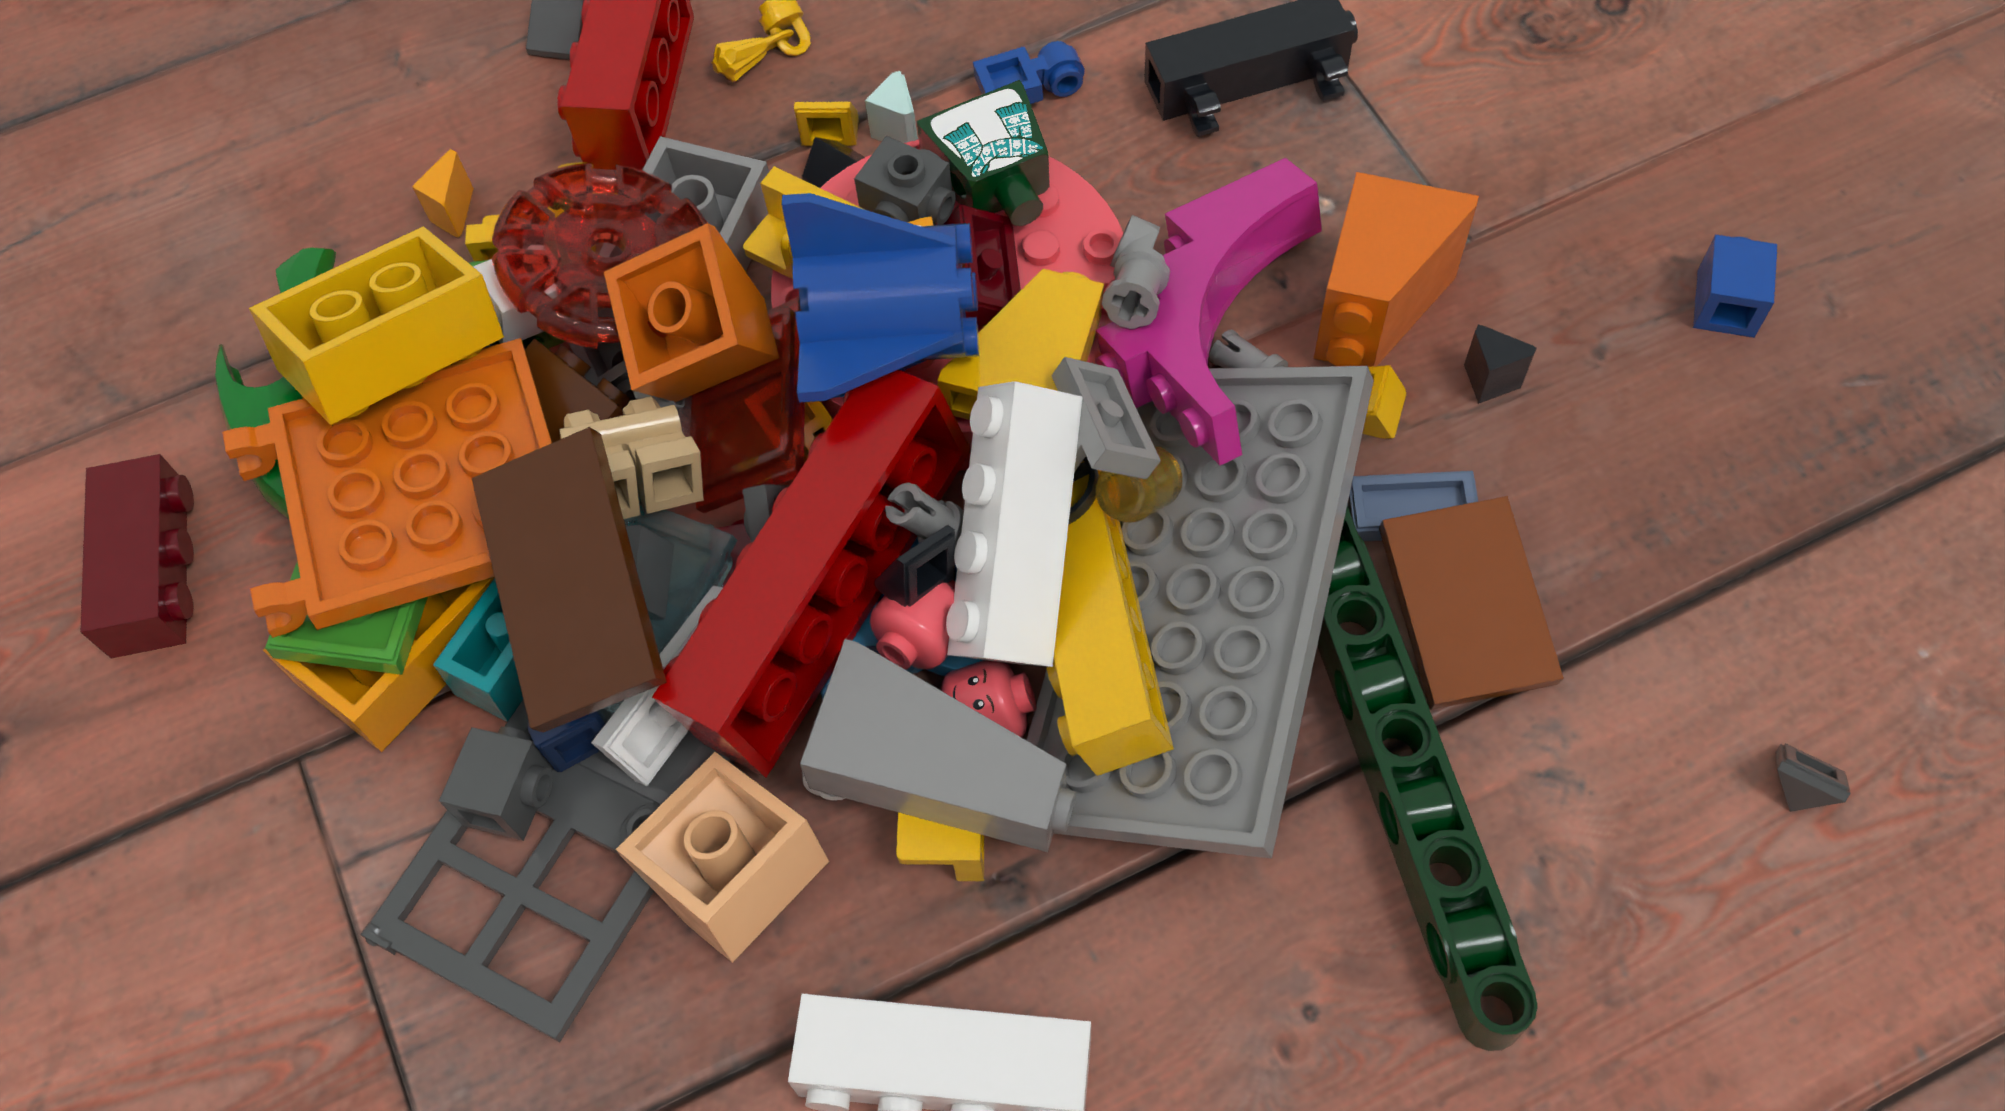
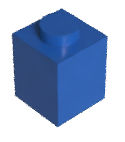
[1693,235,1777,338]

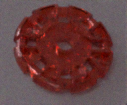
[492,163,708,349]

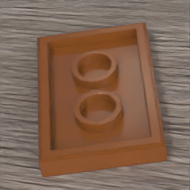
[1379,496,1564,710]

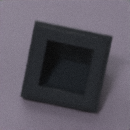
[802,137,865,188]
[1464,324,1537,404]

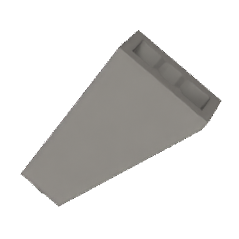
[800,639,1076,852]

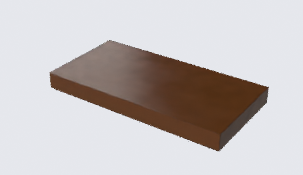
[472,427,667,733]

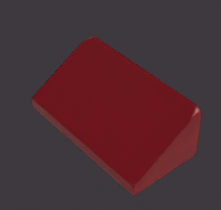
[943,204,1021,326]

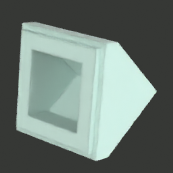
[865,71,918,143]

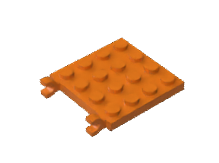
[222,338,553,638]

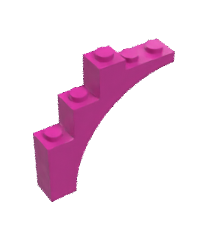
[1095,158,1322,466]

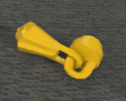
[711,0,811,82]

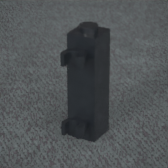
[1144,0,1358,137]

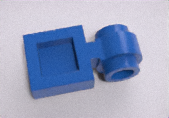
[973,41,1085,104]

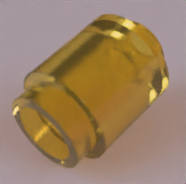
[1096,446,1183,523]

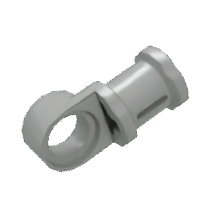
[1102,215,1170,329]

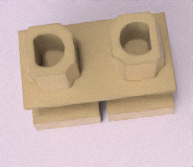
[559,396,704,519]

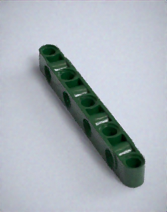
[1317,507,1538,1051]

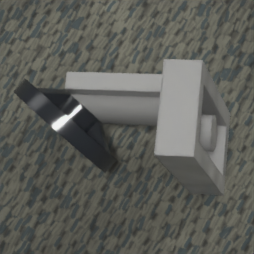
[1052,357,1161,524]

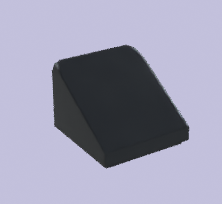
[874,525,955,607]

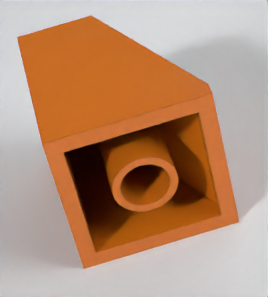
[1313,172,1479,367]

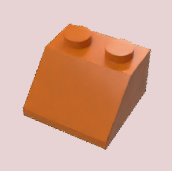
[604,223,779,402]

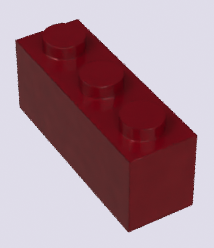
[80,454,194,659]

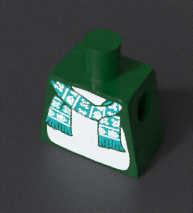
[917,80,1050,226]

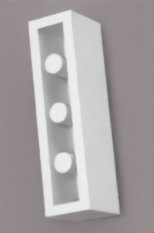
[946,381,1083,667]
[788,994,1091,1111]

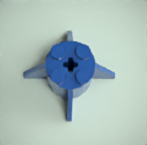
[782,193,979,403]

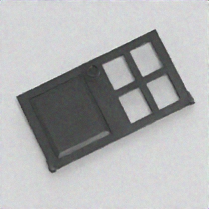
[360,603,735,1043]

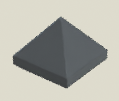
[1775,743,1851,812]

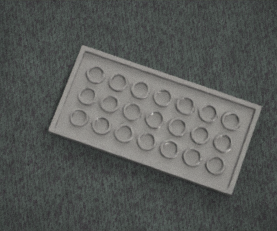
[1027,366,1374,859]

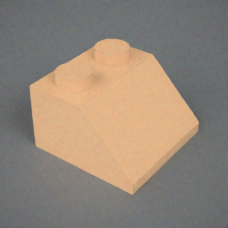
[616,752,829,963]

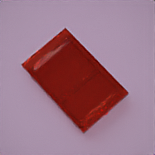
[690,297,805,513]

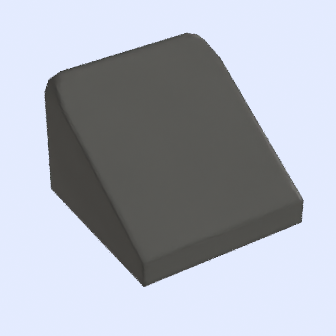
[526,0,584,60]

